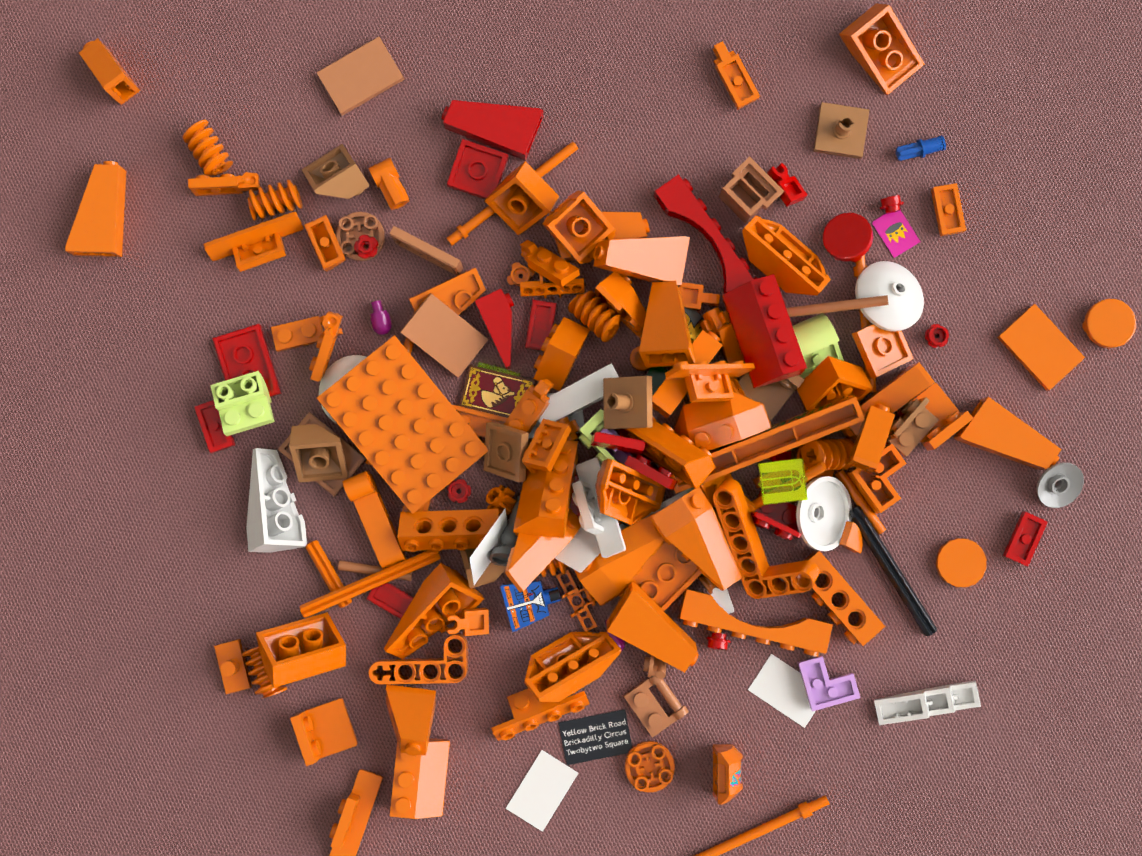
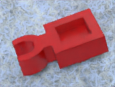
[767,163,808,207]

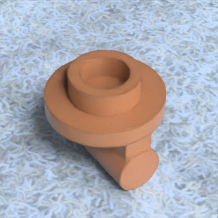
[643,655,667,679]

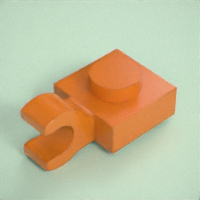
[679,282,720,311]

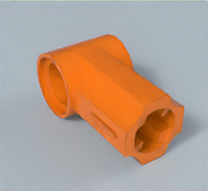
[368,158,410,210]

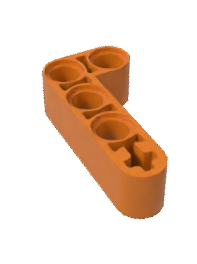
[342,471,407,569]
[369,633,468,684]

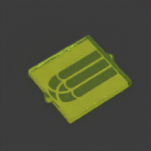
[758,458,808,505]

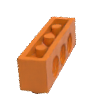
[397,509,500,552]
[802,550,886,646]

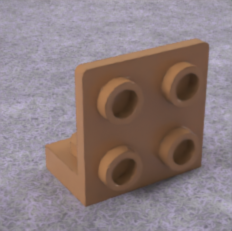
[739,373,804,421]
[887,397,939,457]

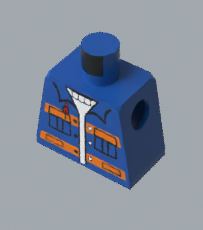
[500,580,561,632]

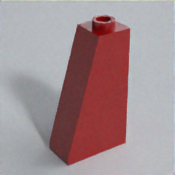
[441,100,544,161]

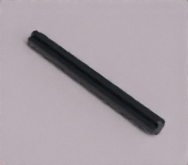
[849,506,937,636]

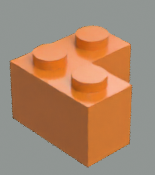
[533,317,590,391]
[797,356,873,411]
[846,443,907,513]

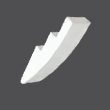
[874,680,981,725]

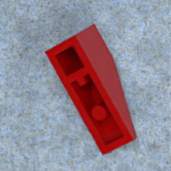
[475,289,515,370]

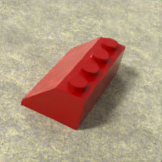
[722,274,807,388]

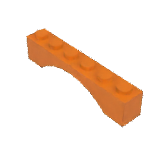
[678,589,833,657]

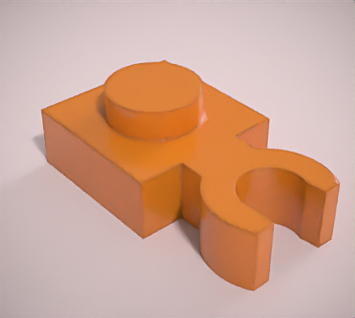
[445,608,489,636]

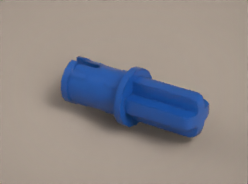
[896,135,946,161]

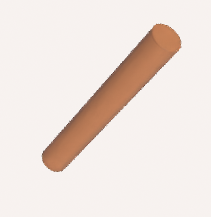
[338,560,413,581]

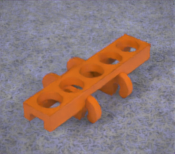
[520,274,585,299]
[556,569,598,632]

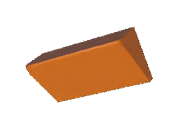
[304,215,346,272]

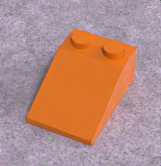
[839,3,925,95]

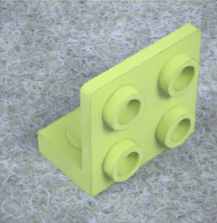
[578,409,616,463]

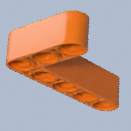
[713,479,819,599]

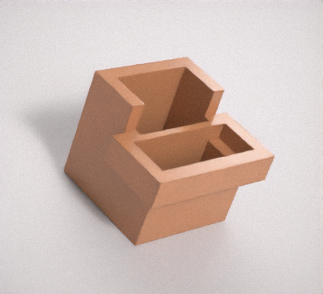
[719,156,784,224]

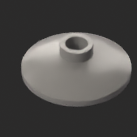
[1037,462,1084,508]

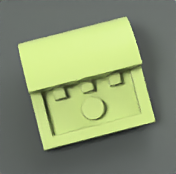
[793,313,844,379]
[210,371,274,436]

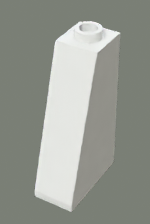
[536,363,619,427]

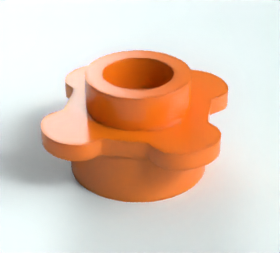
[507,262,535,289]

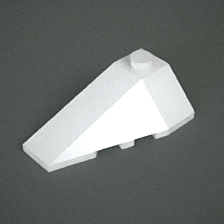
[246,448,307,553]

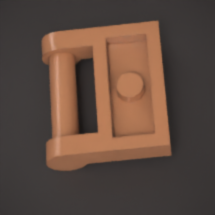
[623,676,689,738]

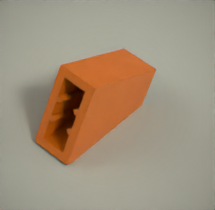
[79,38,140,105]
[847,404,895,473]
[386,684,436,756]

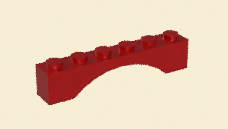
[653,174,758,294]

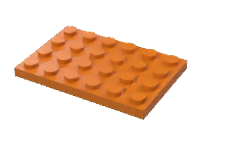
[316,335,488,514]

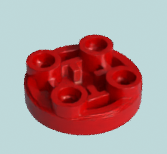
[823,213,873,262]

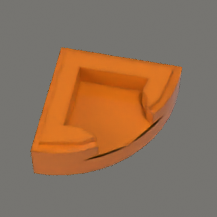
[840,521,863,554]

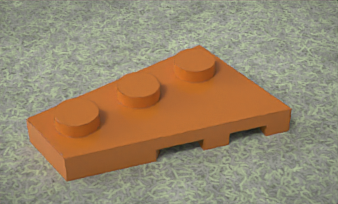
[408,267,486,315]

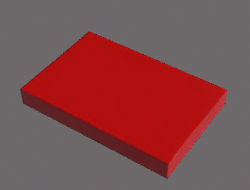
[212,324,282,398]

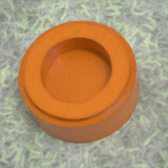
[629,346,650,371]

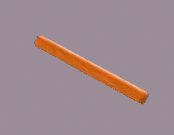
[300,550,441,618]

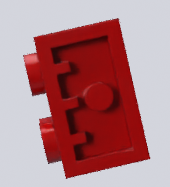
[751,490,801,540]

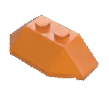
[742,215,831,296]
[674,391,772,451]
[595,459,666,525]
[524,632,621,702]

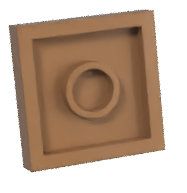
[813,102,870,159]
[603,376,653,429]
[484,422,531,482]

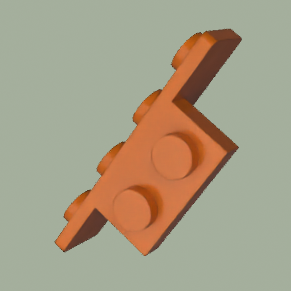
[203,212,304,272]
[665,361,755,402]
[491,688,590,741]
[329,769,383,856]

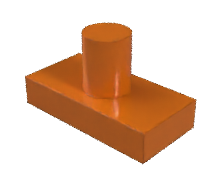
[214,639,252,694]

